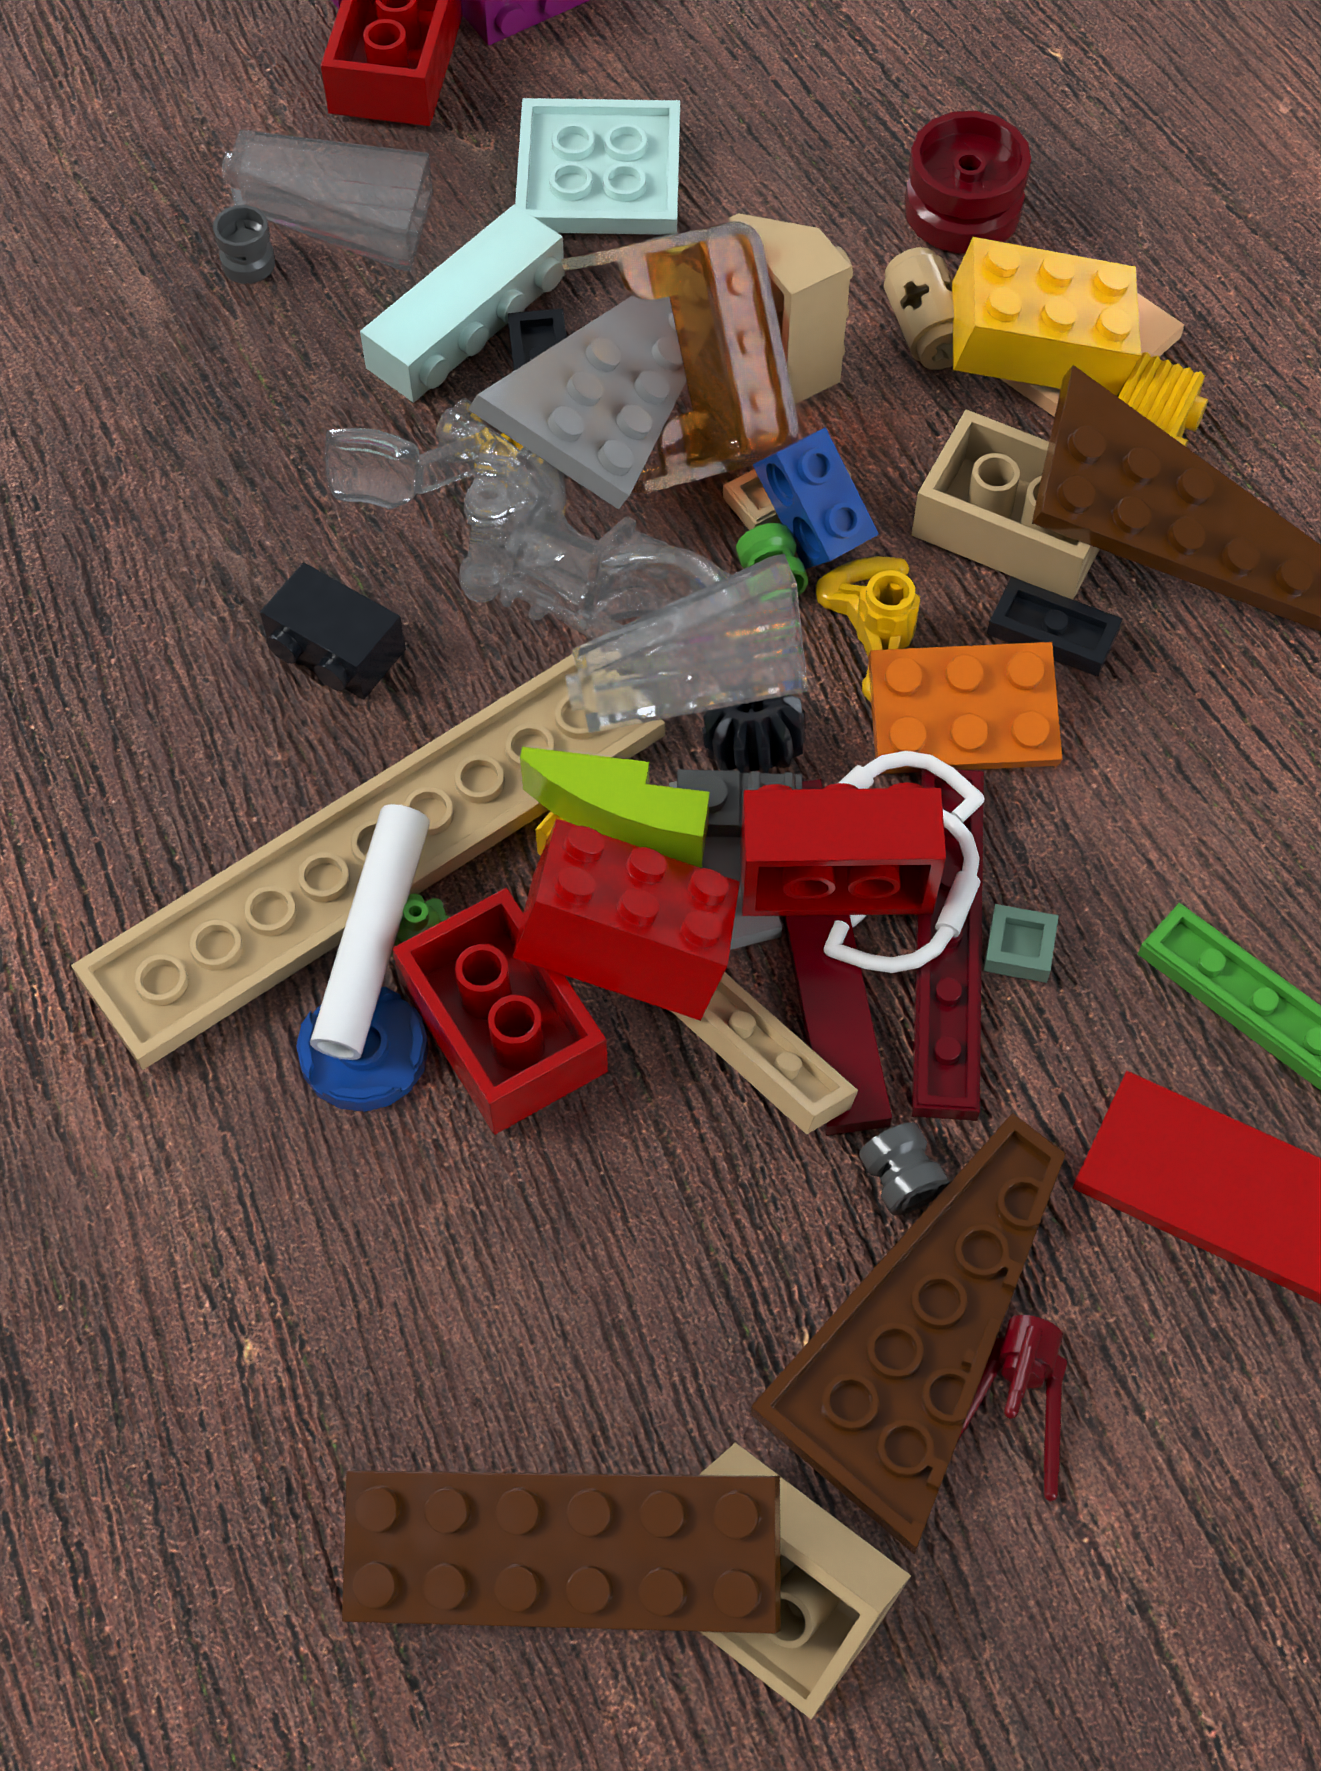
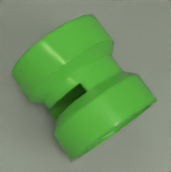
[736,523,808,606]

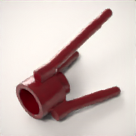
[957,1315,1068,1501]

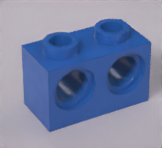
[752,427,879,569]

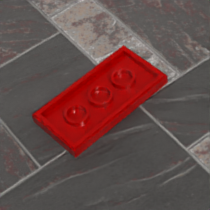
[1072,1070,1321,1304]

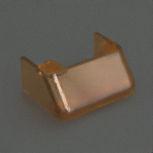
[561,221,799,493]

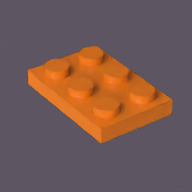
[868,642,1063,774]

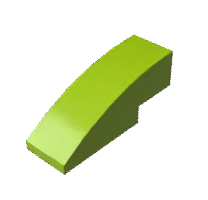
[520,747,710,868]

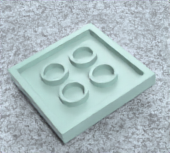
[515,98,680,235]

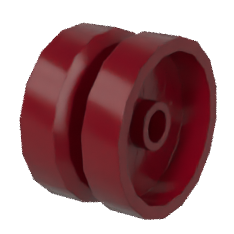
[904,111,1031,254]

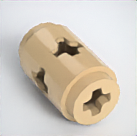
[884,247,954,370]

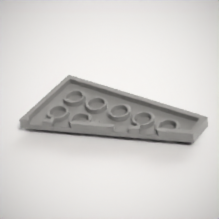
[468,262,726,510]

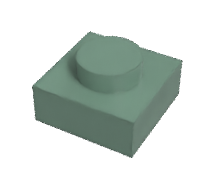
[983,904,1059,983]

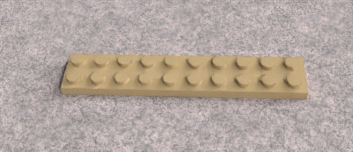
[71,641,665,1070]

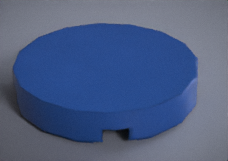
[296,987,429,1112]

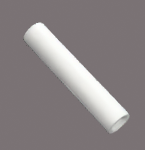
[310,804,430,1060]

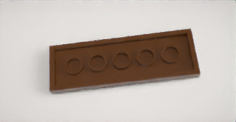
[342,1470,781,1634]

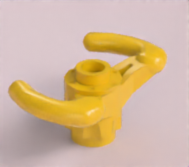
[816,556,920,702]

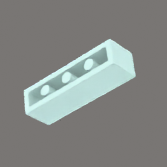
[360,204,565,403]

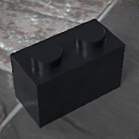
[260,562,406,700]

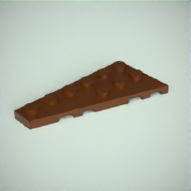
[1032,365,1321,631]
[751,1113,1066,1555]

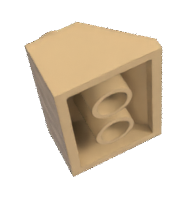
[725,213,853,409]
[699,1443,911,1719]

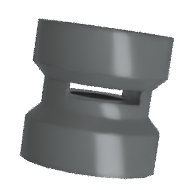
[213,205,275,284]
[859,1122,950,1215]

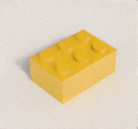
[952,237,1141,396]

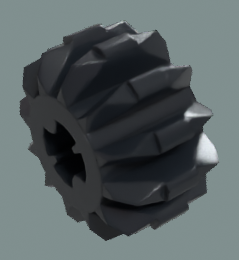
[702,681,806,773]

